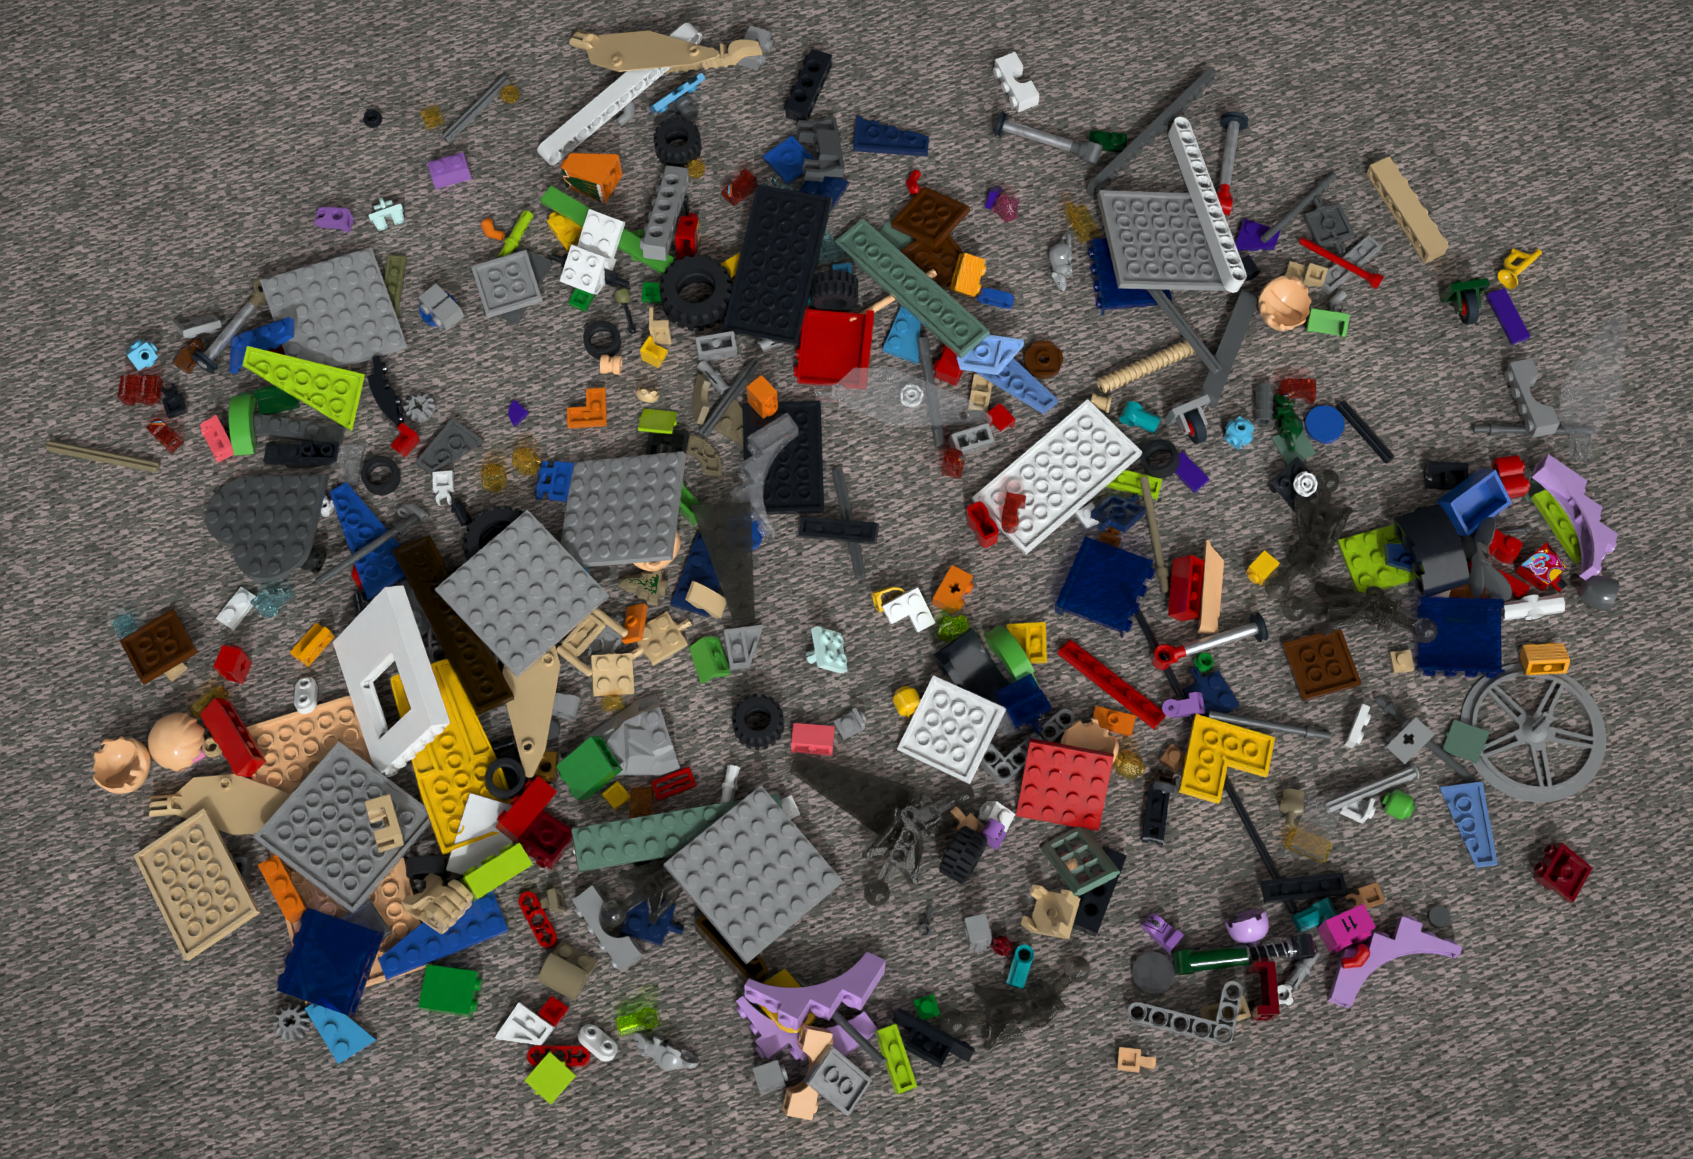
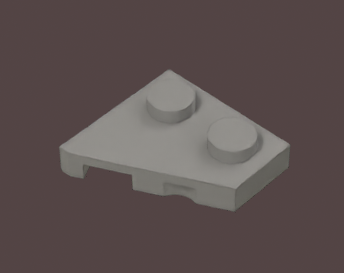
[172,315,222,338]
[723,625,763,670]

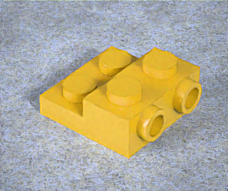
[546,212,583,253]

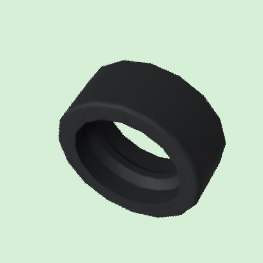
[583,320,621,359]
[1140,439,1180,478]
[361,456,401,496]
[485,758,526,800]
[406,855,447,880]

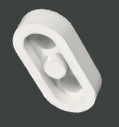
[294,677,318,714]
[578,1024,618,1061]

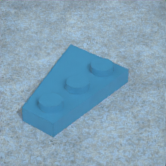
[649,73,706,114]
[882,305,921,364]
[305,996,377,1064]

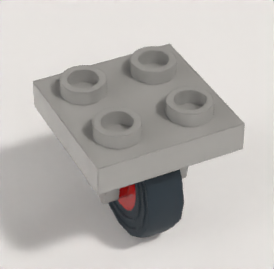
[1164,394,1211,444]

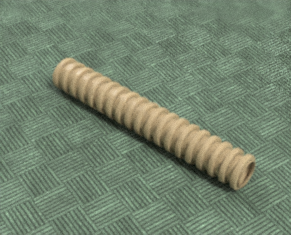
[1097,335,1203,394]

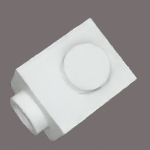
[1339,798,1376,824]
[978,801,1015,832]

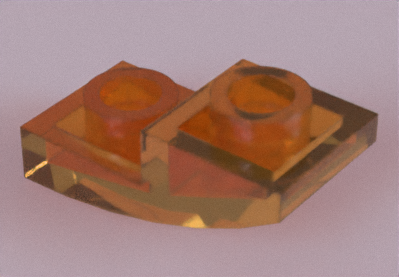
[629,787,654,819]

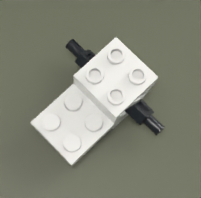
[550,209,630,295]

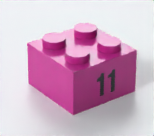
[1317,904,1376,953]

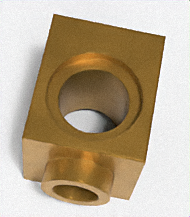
[534,751,560,784]

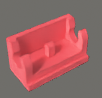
[200,415,234,462]
[791,723,835,756]

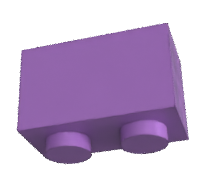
[427,152,472,189]

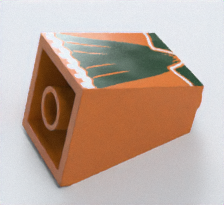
[561,153,623,204]

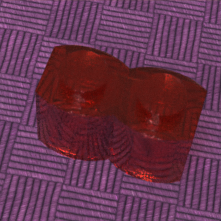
[118,375,163,406]

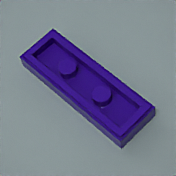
[1486,288,1530,345]

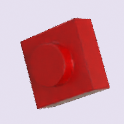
[538,996,569,1027]

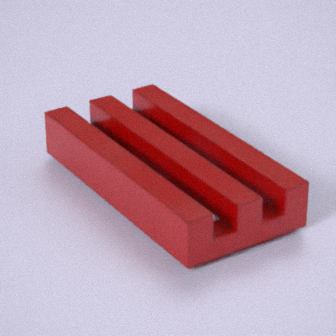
[651,767,697,802]

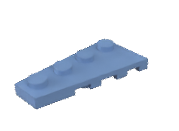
[976,358,1059,414]
[1440,781,1498,868]

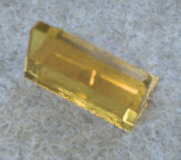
[1064,202,1100,244]

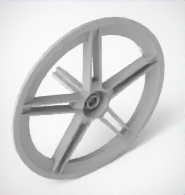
[1460,663,1606,803]

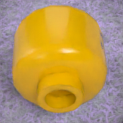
[892,686,921,718]

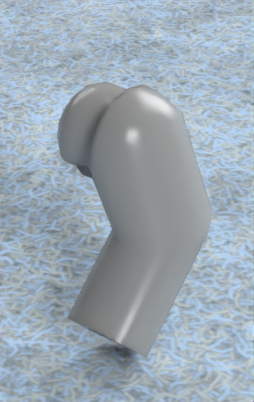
[616,101,635,126]

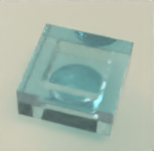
[111,613,139,639]

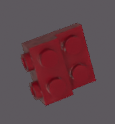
[517,810,573,870]
[1532,843,1593,903]

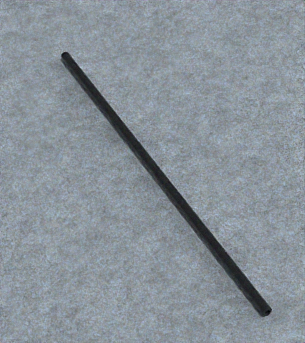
[1119,582,1298,914]

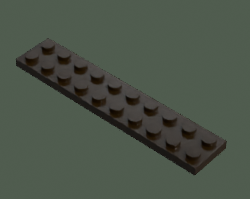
[392,535,514,716]

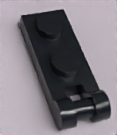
[491,736,527,793]
[1141,784,1170,846]

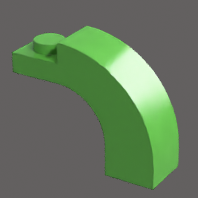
[229,392,257,456]
[983,625,1039,696]

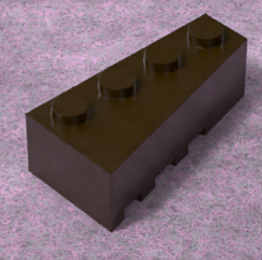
[694,914,769,984]

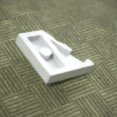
[495,1002,555,1045]

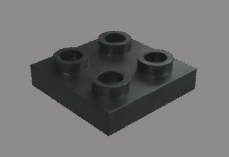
[645,430,689,455]

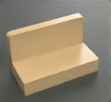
[649,307,672,345]

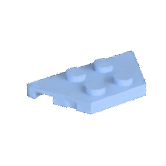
[956,335,1024,375]

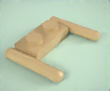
[556,608,628,676]

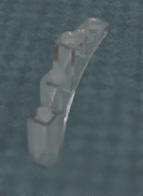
[728,413,799,542]

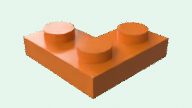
[567,388,607,429]

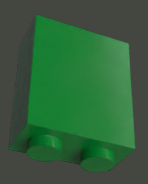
[556,736,623,800]
[418,965,483,1018]

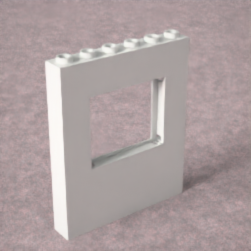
[333,585,450,777]

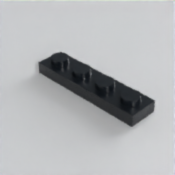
[798,516,879,544]
[1260,873,1347,904]

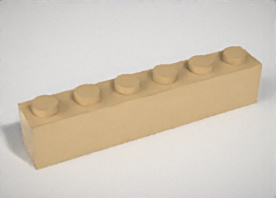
[1366,156,1449,263]

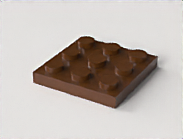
[890,186,970,248]
[900,235,964,289]
[119,609,199,685]
[1281,627,1362,702]

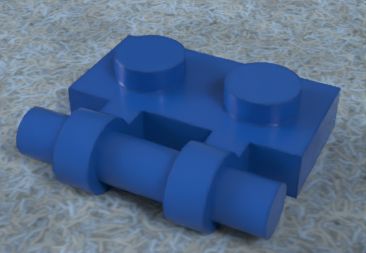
[534,461,574,502]

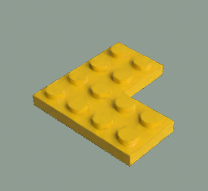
[1178,714,1275,804]

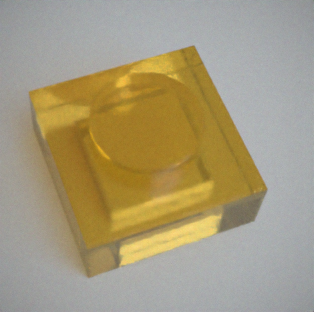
[601,695,625,712]

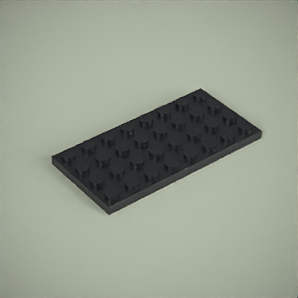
[722,184,833,346]

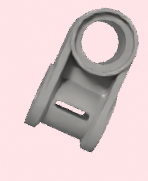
[552,693,580,720]

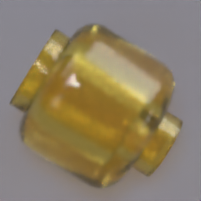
[512,447,541,476]
[480,463,507,493]
[1113,750,1145,780]

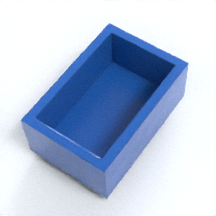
[1436,468,1512,536]

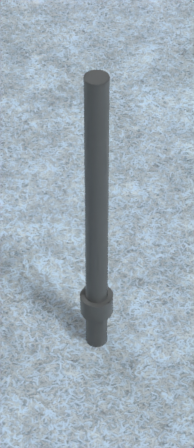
[1260,172,1337,243]
[1473,423,1593,435]
[315,514,418,586]
[1207,710,1331,740]
[796,976,887,1066]

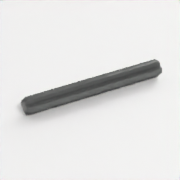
[442,75,510,143]
[699,359,760,438]

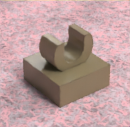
[540,888,567,913]

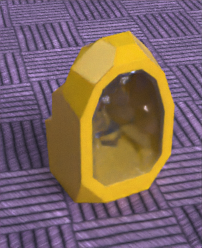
[871,586,906,612]

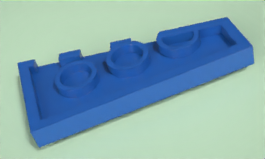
[229,317,294,374]

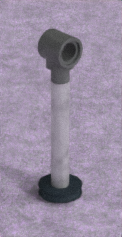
[994,110,1103,164]

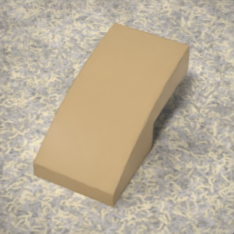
[1285,261,1328,286]
[968,374,992,412]
[685,581,727,618]
[1200,996,1251,1030]

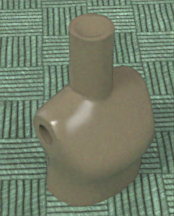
[1280,789,1305,828]

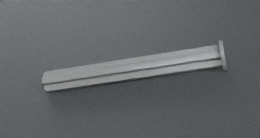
[1323,764,1420,813]

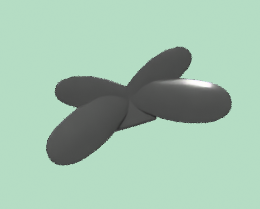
[1460,517,1512,601]

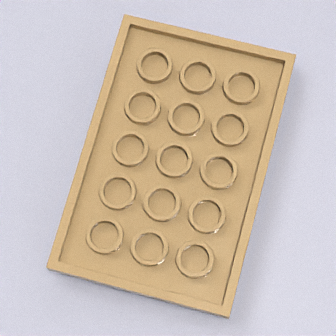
[133,808,260,961]

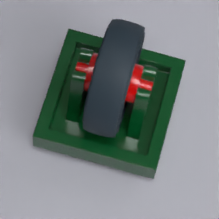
[1439,277,1490,325]

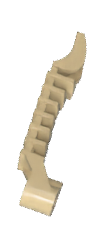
[665,40,763,74]

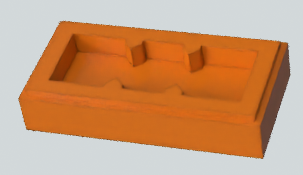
[621,603,648,644]
[1093,706,1136,737]

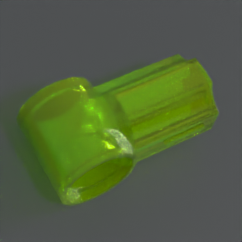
[936,615,970,642]
[615,1007,661,1037]

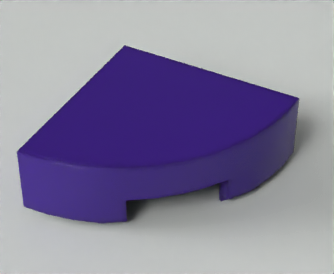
[985,186,1002,210]
[508,400,529,427]

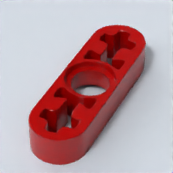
[518,891,558,949]
[527,1046,591,1067]

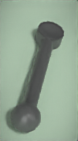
[1497,525,1532,534]

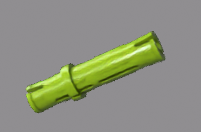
[498,210,534,258]

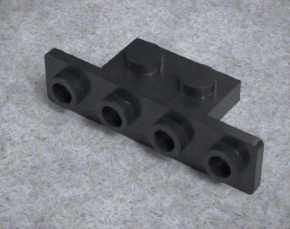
[892,1008,975,1069]

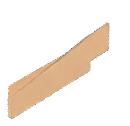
[1198,540,1224,635]

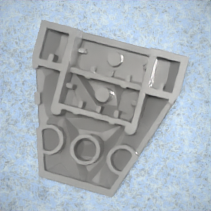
[583,694,681,777]

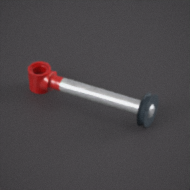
[1216,112,1249,216]
[1151,612,1268,670]

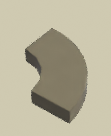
[692,373,711,425]
[686,435,722,478]

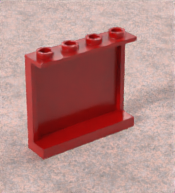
[794,306,875,390]

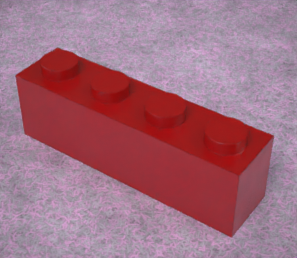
[200,697,266,778]

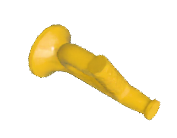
[1498,248,1542,289]

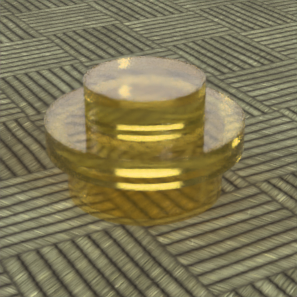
[501,85,519,104]
[686,160,705,179]

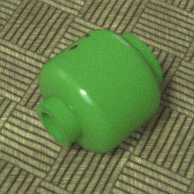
[1382,789,1416,820]

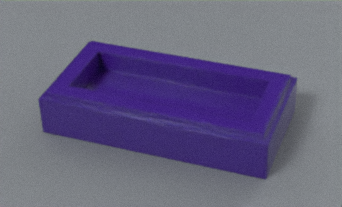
[1174,452,1210,493]

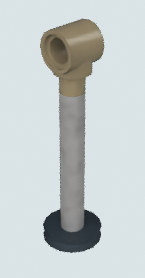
[191,277,267,374]

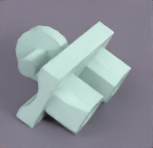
[369,197,404,231]

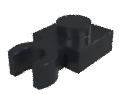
[161,383,188,419]
[1153,769,1176,794]

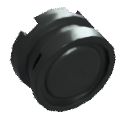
[300,544,327,574]

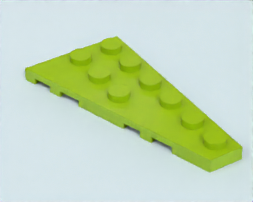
[242,346,365,431]

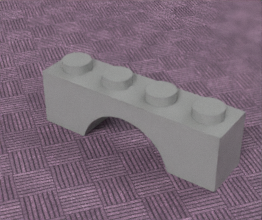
[1505,358,1560,438]
[572,885,646,970]

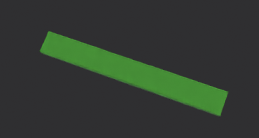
[540,186,676,274]

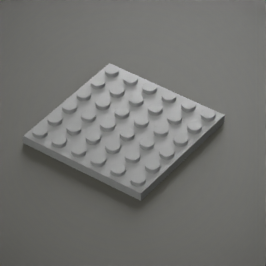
[1097,190,1227,291]
[260,247,407,369]
[560,451,686,567]
[435,510,609,678]
[254,741,431,915]
[663,785,843,964]

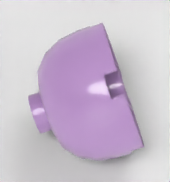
[1224,908,1269,947]

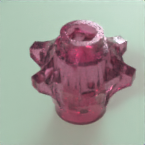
[991,194,1020,223]

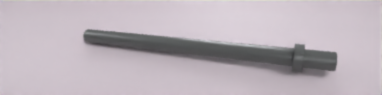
[1375,695,1486,790]

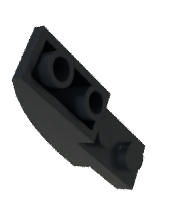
[367,355,405,430]
[263,441,340,468]

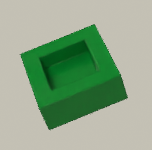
[641,282,661,304]
[568,288,595,313]
[913,994,940,1020]

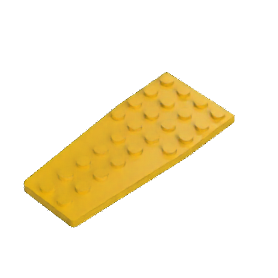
[390,659,513,855]

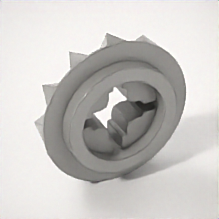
[403,392,435,422]

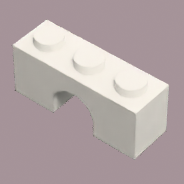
[993,52,1039,112]

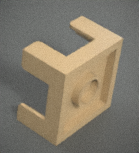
[365,794,404,853]
[1021,884,1080,939]

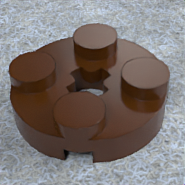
[1024,341,1063,379]

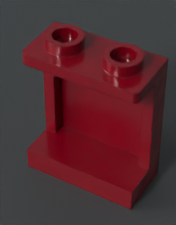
[1247,958,1280,1021]

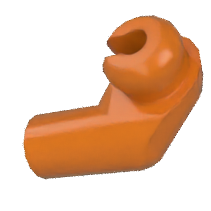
[481,218,505,241]

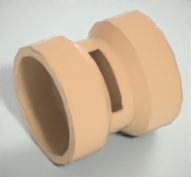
[600,354,622,375]

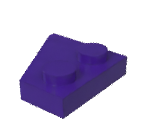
[1235,219,1281,253]

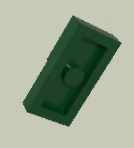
[1089,130,1127,153]

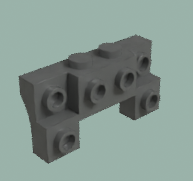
[796,117,845,182]

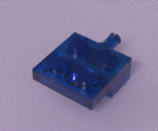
[995,674,1052,734]

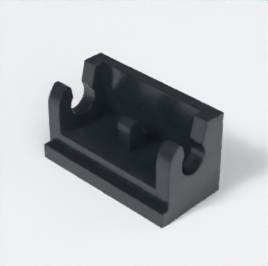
[1424,461,1469,490]

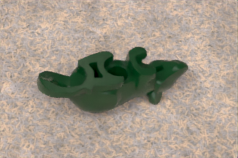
[1273,393,1303,452]

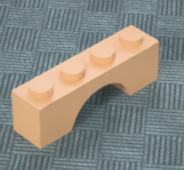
[782,1024,834,1120]

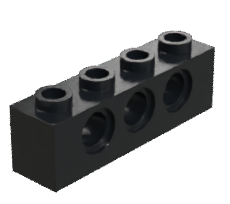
[784,49,833,121]
[1072,846,1127,937]

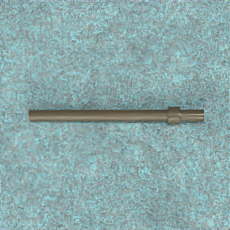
[1140,477,1170,593]

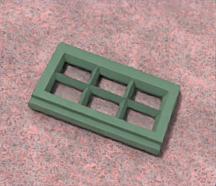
[1040,826,1120,896]

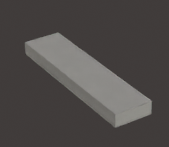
[1320,234,1383,295]

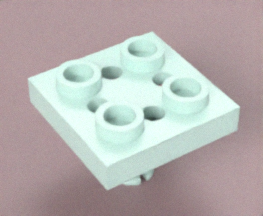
[806,626,848,673]

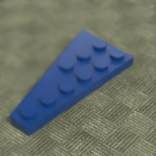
[330,482,405,600]
[378,891,508,980]

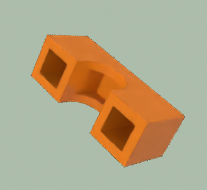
[258,855,311,924]

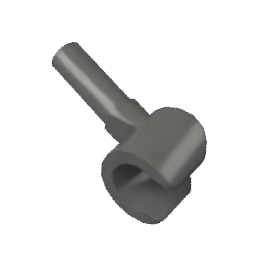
[918,907,932,936]

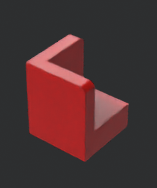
[984,403,1016,432]
[391,423,420,457]

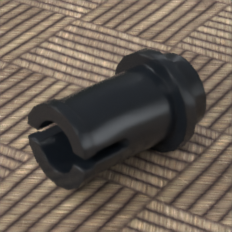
[451,500,473,527]

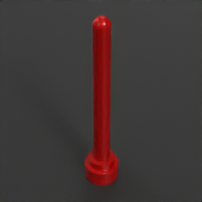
[1299,238,1384,290]

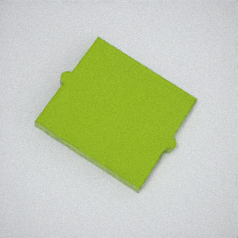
[638,409,677,434]
[524,1051,577,1105]

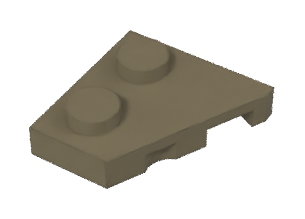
[714,399,743,447]

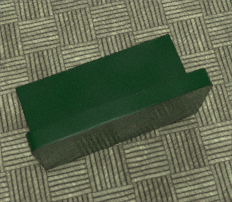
[253,385,300,415]

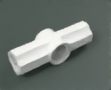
[1499,594,1565,621]

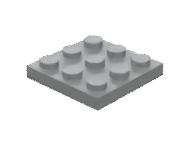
[471,250,543,318]

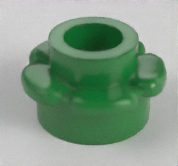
[1194,652,1214,672]

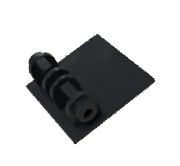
[1269,456,1321,512]

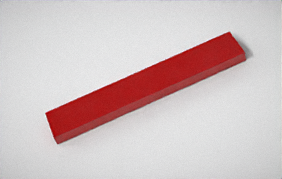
[1057,639,1166,729]

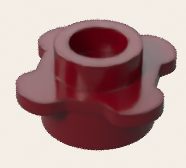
[990,936,1012,957]

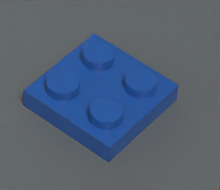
[763,136,815,185]

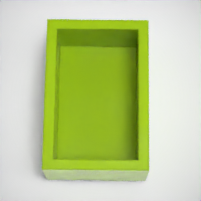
[460,842,533,902]

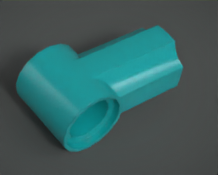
[1119,401,1161,434]
[1292,898,1338,934]
[1006,944,1034,989]

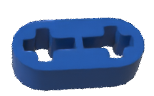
[977,288,1015,309]

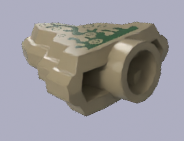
[618,569,668,607]

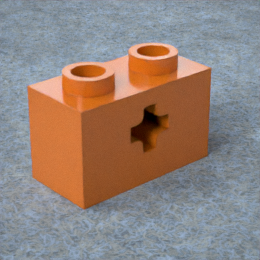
[746,375,778,419]
[932,565,974,615]

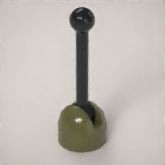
[614,289,636,334]

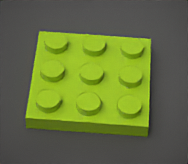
[1337,525,1414,596]

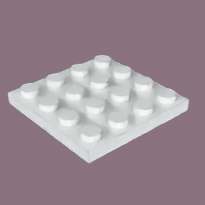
[897,675,1006,784]

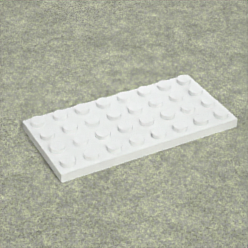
[972,399,1142,555]

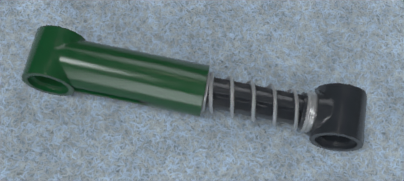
[1172,934,1316,975]

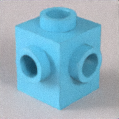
[125,339,158,371]
[1224,416,1255,450]

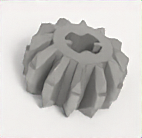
[273,1003,311,1041]

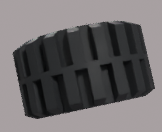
[653,117,702,168]
[810,270,858,312]
[732,694,784,750]
[939,825,988,884]

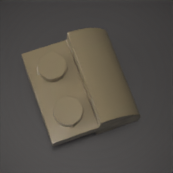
[538,941,598,1001]

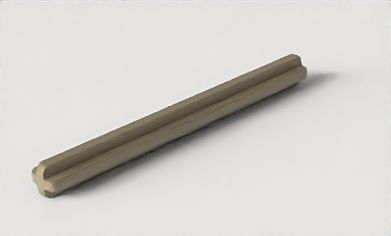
[46,440,160,473]

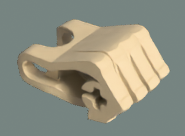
[401,873,474,934]

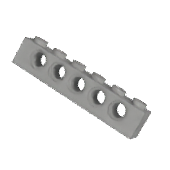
[640,165,689,261]

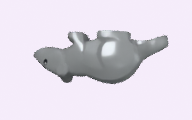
[1049,232,1072,291]
[633,1032,700,1071]

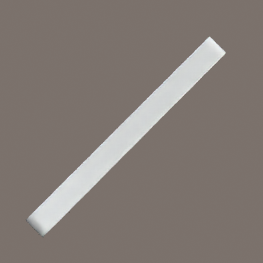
[537,23,702,165]
[1168,117,1247,293]

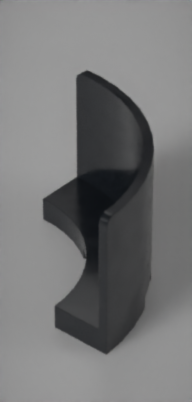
[1394,504,1470,598]
[933,628,1021,710]

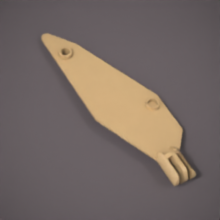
[569,29,719,72]
[502,645,561,778]
[149,774,291,835]

